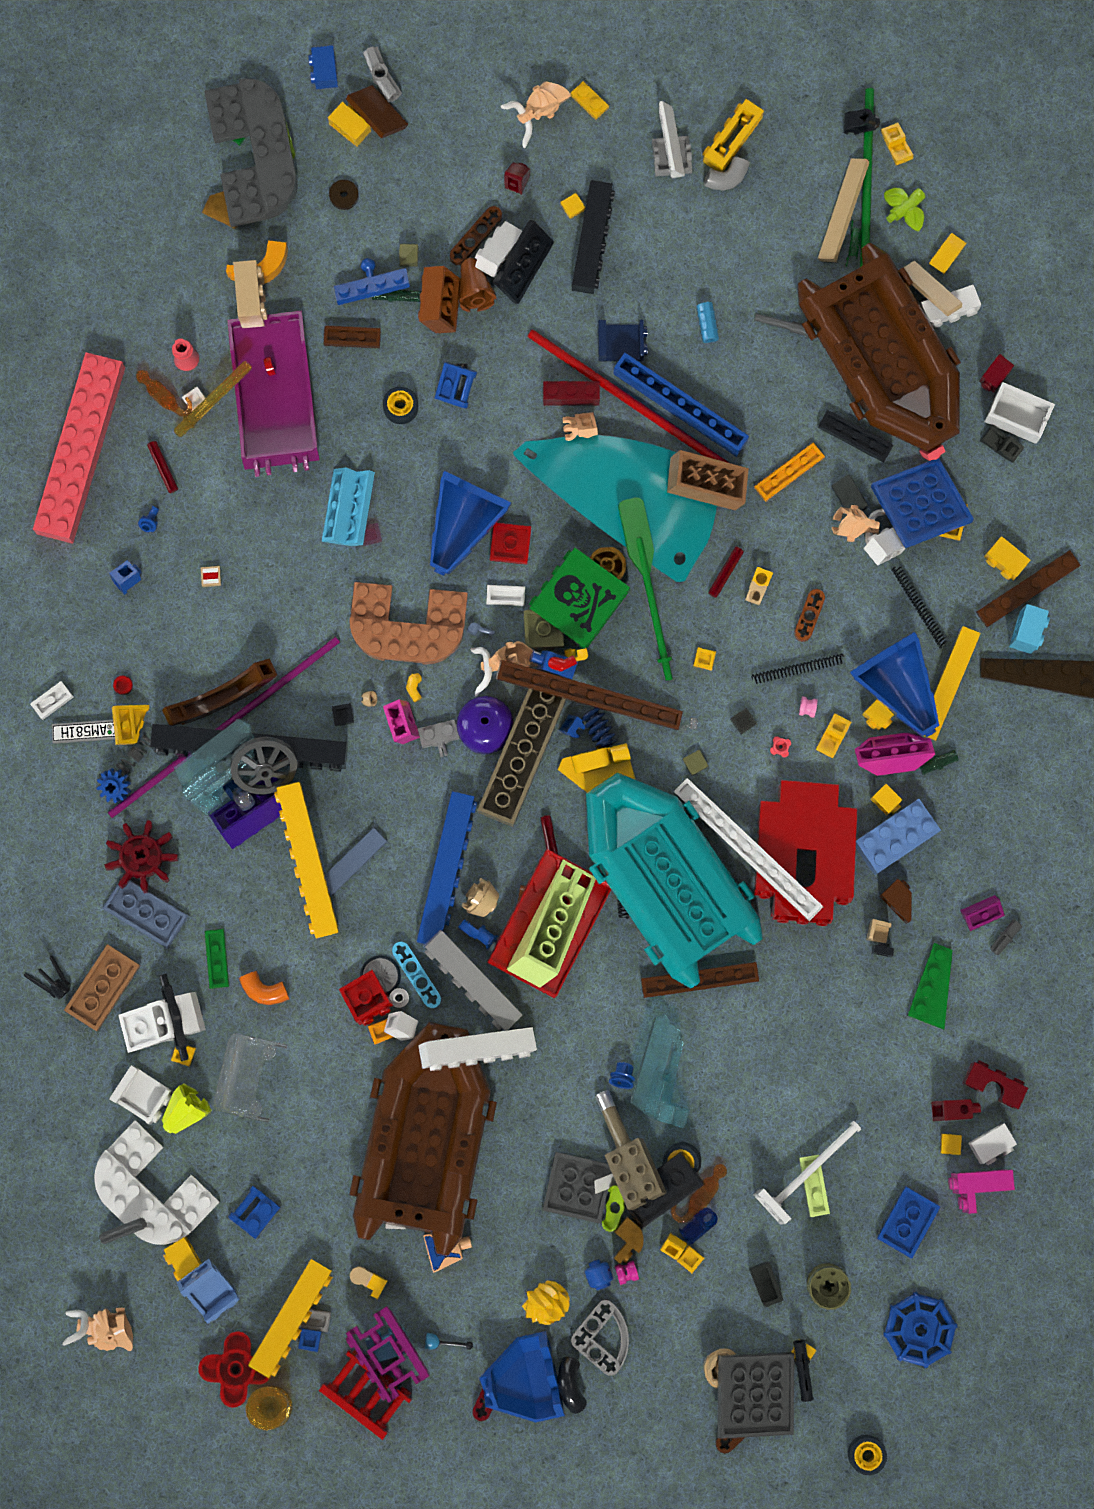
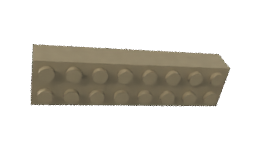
[477,669,567,827]

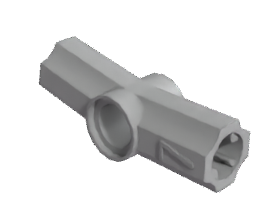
[363,47,402,102]

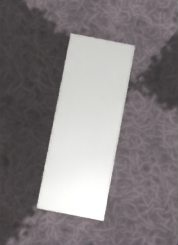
[594,1174,617,1194]

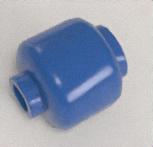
[585,1259,613,1291]

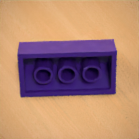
[209,777,282,849]

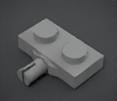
[418,719,459,757]

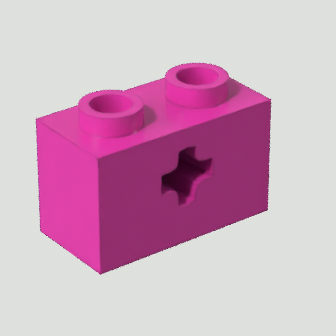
[383,699,420,744]

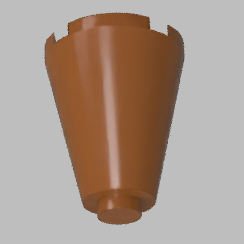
[459,258,496,312]

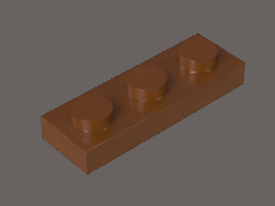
[324,326,381,348]

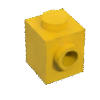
[862,700,894,731]

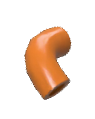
[239,971,290,1005]

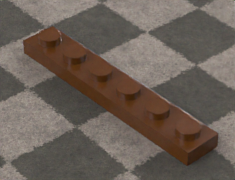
[976,550,1081,628]
[641,962,759,998]

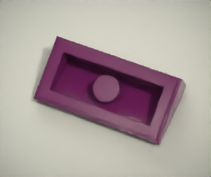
[960,895,1005,931]

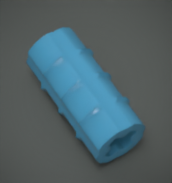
[696,302,719,343]

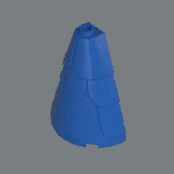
[430,471,512,576]
[850,632,939,737]

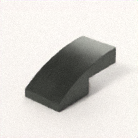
[980,425,1024,463]

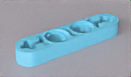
[392,942,441,1008]

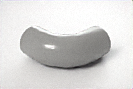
[704,157,750,191]

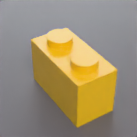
[328,102,371,147]
[984,536,1031,581]
[163,1236,202,1281]

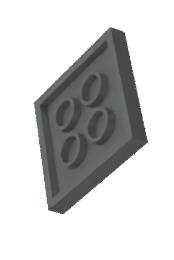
[543,1152,612,1224]

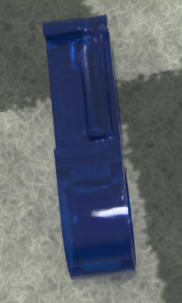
[679,1208,718,1245]

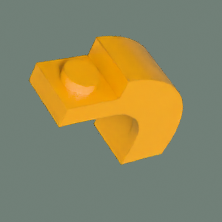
[226,241,288,284]

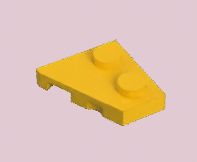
[112,705,149,745]

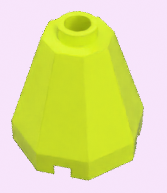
[162,1084,212,1134]

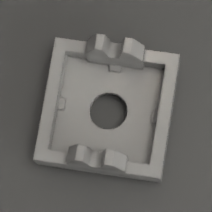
[652,136,692,177]

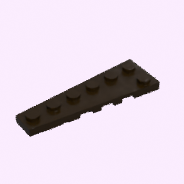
[980,658,1094,699]

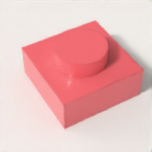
[919,444,946,461]

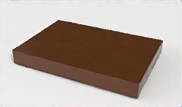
[346,85,408,139]

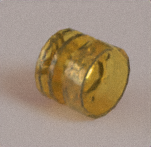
[246,1386,293,1430]

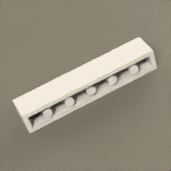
[418,1027,537,1071]

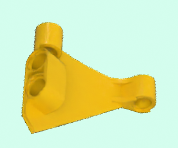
[557,743,635,792]

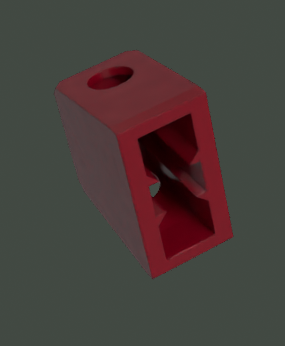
[931,1099,981,1121]

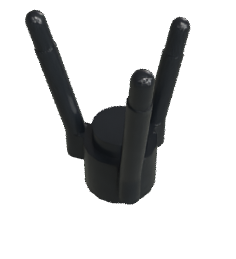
[24,956,70,1000]

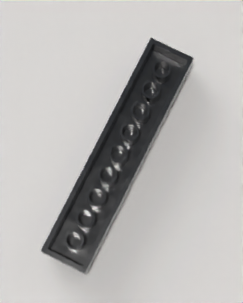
[150,724,348,772]

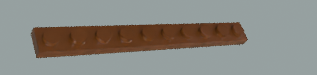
[496,660,683,730]

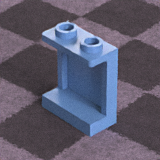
[177,1259,239,1324]

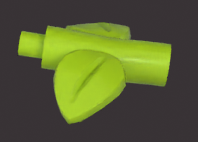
[884,188,925,231]

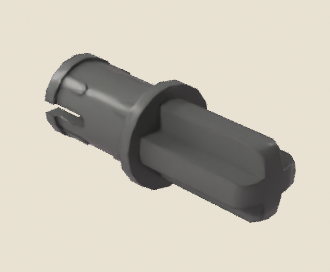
[990,919,1022,955]

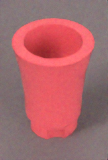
[172,338,199,371]

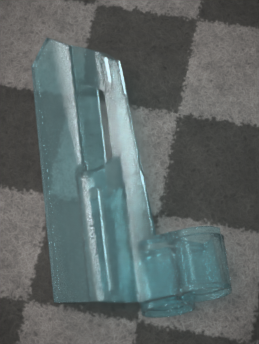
[174,719,254,815]

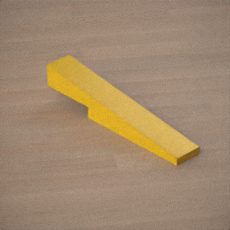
[923,626,981,741]

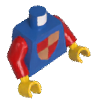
[530,648,588,679]

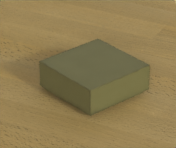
[682,750,709,776]

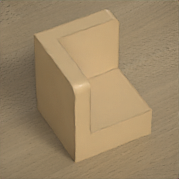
[866,919,892,943]

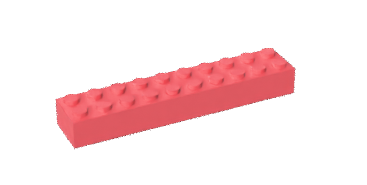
[33,352,125,544]

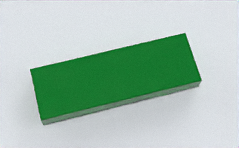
[204,929,229,989]

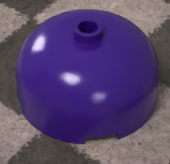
[457,696,514,754]

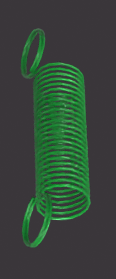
[846,220,861,267]

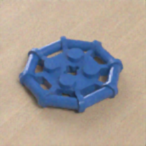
[883,1292,958,1368]

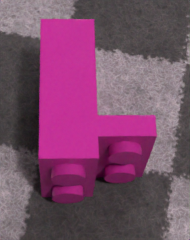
[948,1169,1015,1214]

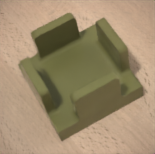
[524,610,564,652]

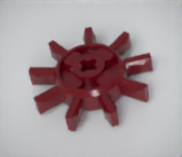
[104,820,179,894]

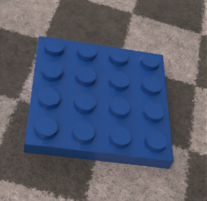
[871,458,974,548]

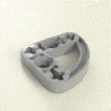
[571,1300,629,1376]

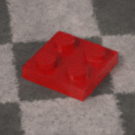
[490,523,531,565]

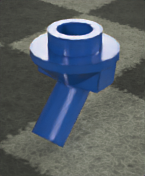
[138,506,159,532]

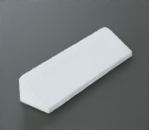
[659,101,685,178]

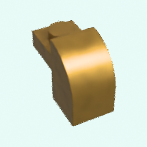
[613,1217,644,1263]

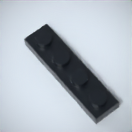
[818,410,894,463]

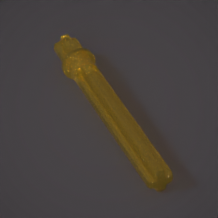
[174,361,252,437]

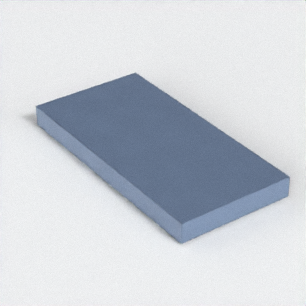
[102,876,189,949]

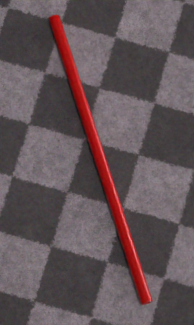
[528,329,729,463]

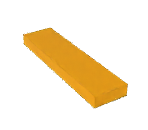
[754,442,825,502]

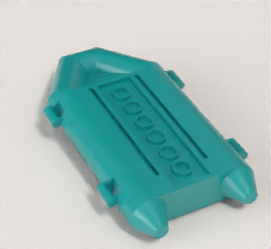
[586,773,763,989]

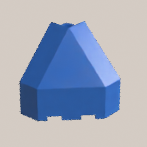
[479,1331,565,1423]

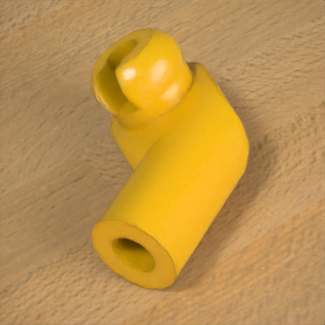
[406,673,422,703]

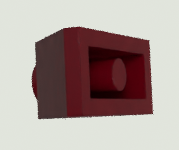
[504,162,530,195]
[979,354,1014,393]

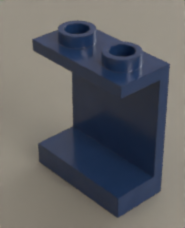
[598,320,647,361]

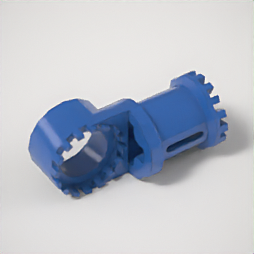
[458,919,498,950]

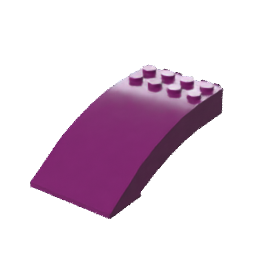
[227,310,320,477]

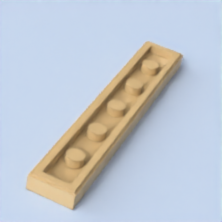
[818,159,869,262]

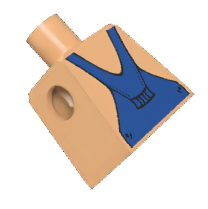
[423,1234,472,1273]

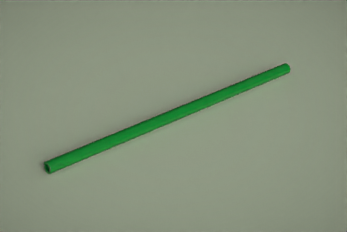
[860,88,874,267]

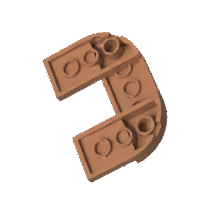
[350,582,468,664]

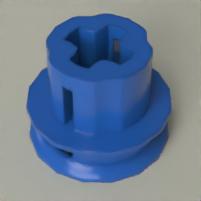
[609,1062,635,1089]

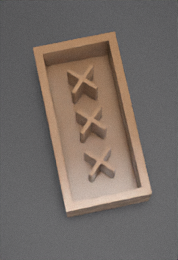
[667,450,749,510]

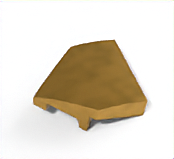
[202,191,238,229]

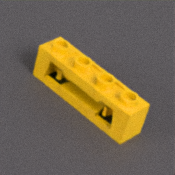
[703,99,764,172]

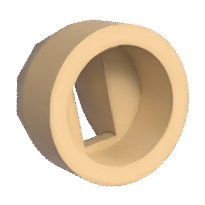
[361,691,377,707]

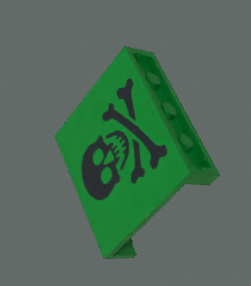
[529,548,630,649]

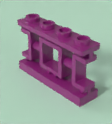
[345,1305,430,1403]

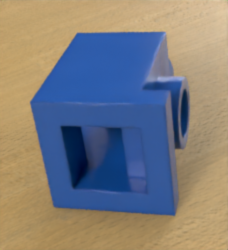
[109,560,142,595]

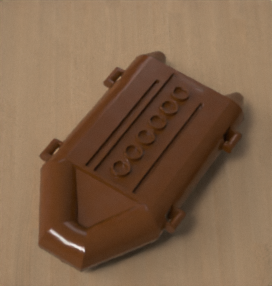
[797,243,961,452]
[349,1022,497,1256]

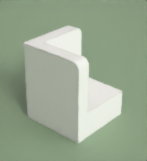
[384,1011,418,1041]

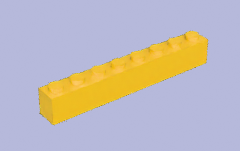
[274,781,339,938]

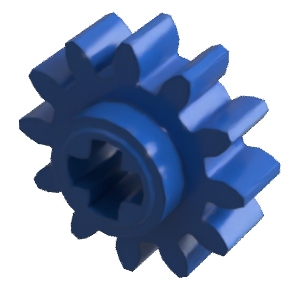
[96,768,131,803]

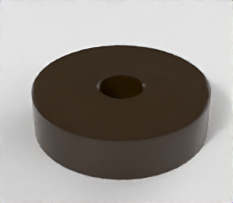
[329,180,359,210]

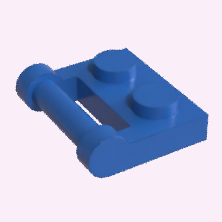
[435,362,477,408]
[228,1185,281,1239]

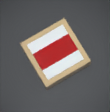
[201,566,221,587]

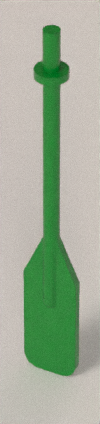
[618,497,673,681]

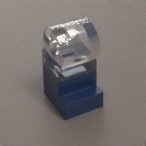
[222,780,255,811]

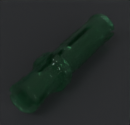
[372,290,422,303]

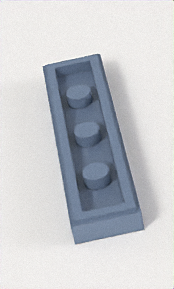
[325,828,387,896]

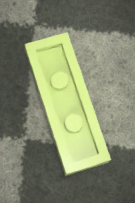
[799,1155,830,1217]

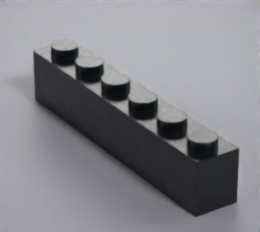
[572,180,615,294]

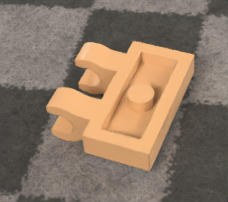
[562,412,598,441]

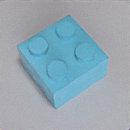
[1009,604,1050,654]

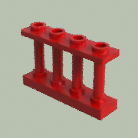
[319,1349,412,1440]

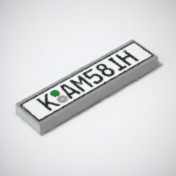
[52,720,115,744]

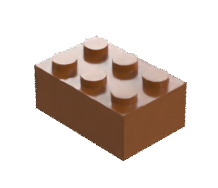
[418,266,460,333]

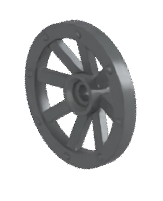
[230,737,297,794]

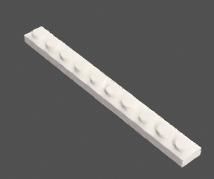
[674,778,823,921]

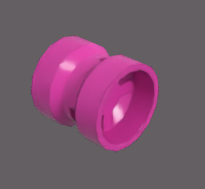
[615,1260,639,1285]

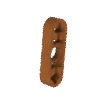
[794,589,825,642]

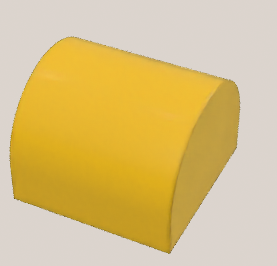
[660,1233,687,1260]

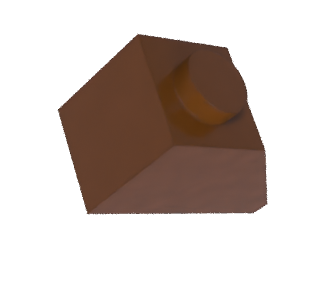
[879,879,912,924]

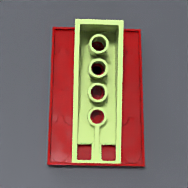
[487,849,612,998]

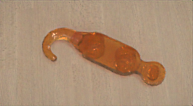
[136,370,192,417]
[671,1164,727,1223]

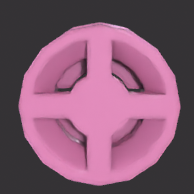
[799,696,818,718]

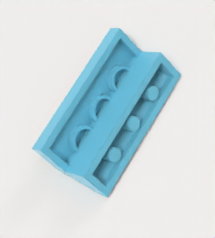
[322,467,375,546]

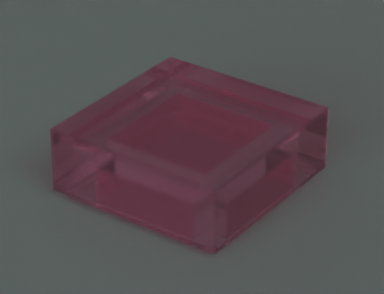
[363,523,382,546]

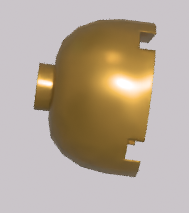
[590,547,626,580]

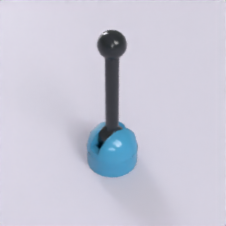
[425,1333,473,1350]

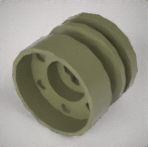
[806,1263,851,1310]

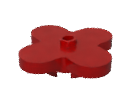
[198,1331,272,1408]

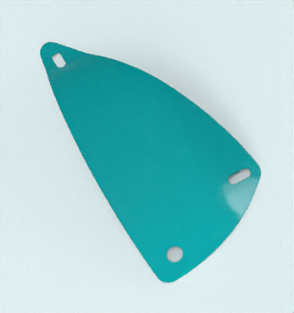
[513,435,717,582]

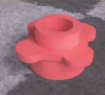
[770,736,791,758]

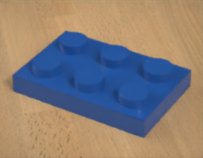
[877,1186,940,1259]

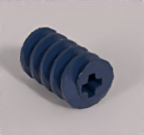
[582,707,619,749]

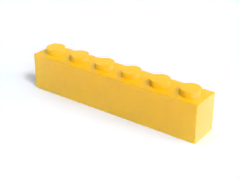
[248,1259,333,1379]

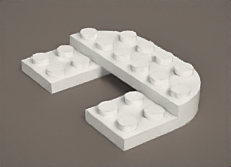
[94,1120,220,1245]

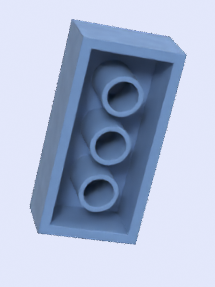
[856,799,941,875]

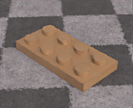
[64,944,141,1032]

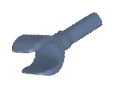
[467,623,495,636]

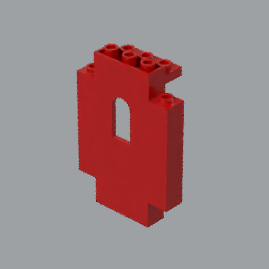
[754,780,857,926]

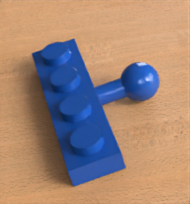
[334,258,410,305]

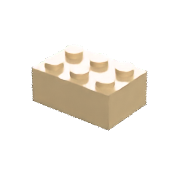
[233,260,267,328]

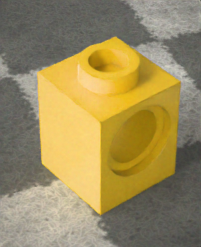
[870,784,902,816]

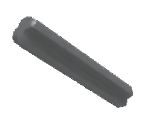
[99,1218,147,1244]

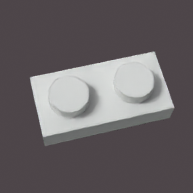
[31,681,73,720]

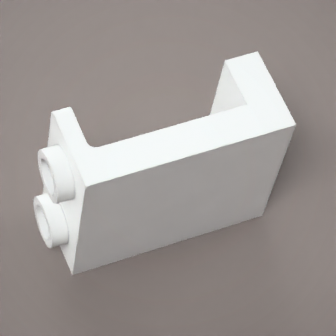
[109,1065,173,1125]

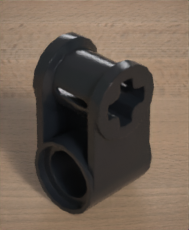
[844,109,880,135]

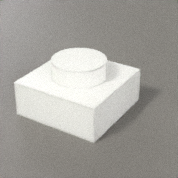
[182,387,209,414]

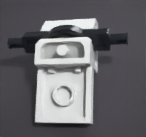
[118,974,206,1061]

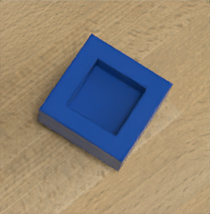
[298,1328,322,1352]

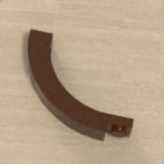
[162,658,278,726]

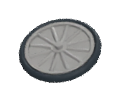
[360,955,401,995]

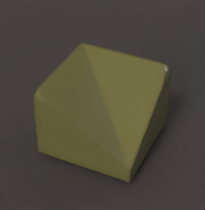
[399,244,419,267]

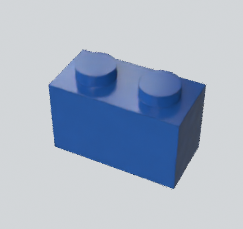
[308,45,338,89]

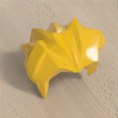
[522,1280,570,1325]

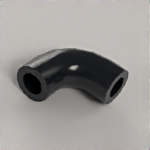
[557,1357,587,1414]

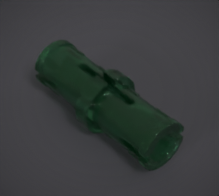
[919,750,959,775]

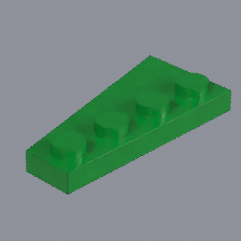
[907,943,953,1030]

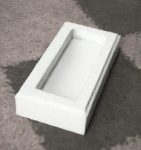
[486,585,525,606]

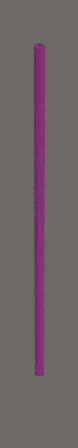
[107,636,340,818]

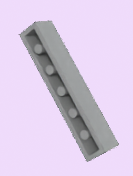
[424,930,522,1031]

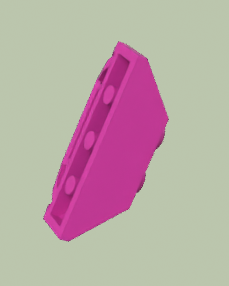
[855,732,935,776]

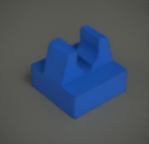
[559,714,585,738]

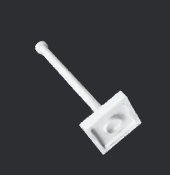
[753,1121,861,1224]

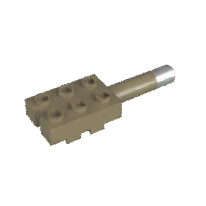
[595,1090,667,1210]

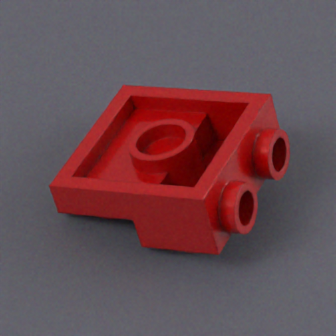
[339,970,394,1026]

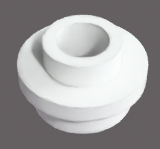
[389,988,409,1008]

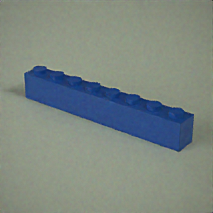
[614,353,749,457]
[417,791,478,945]

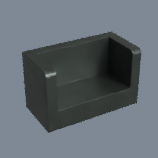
[749,1261,784,1308]

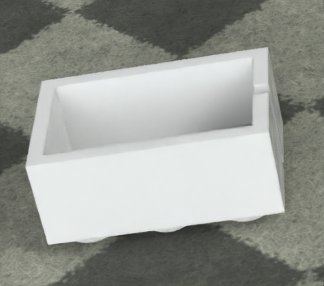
[984,382,1055,444]

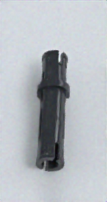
[793,1339,814,1402]

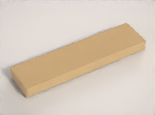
[904,261,962,317]

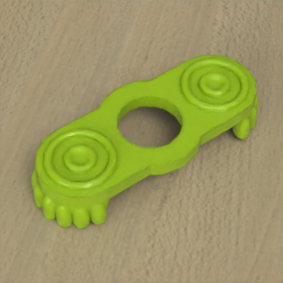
[602,1185,625,1232]

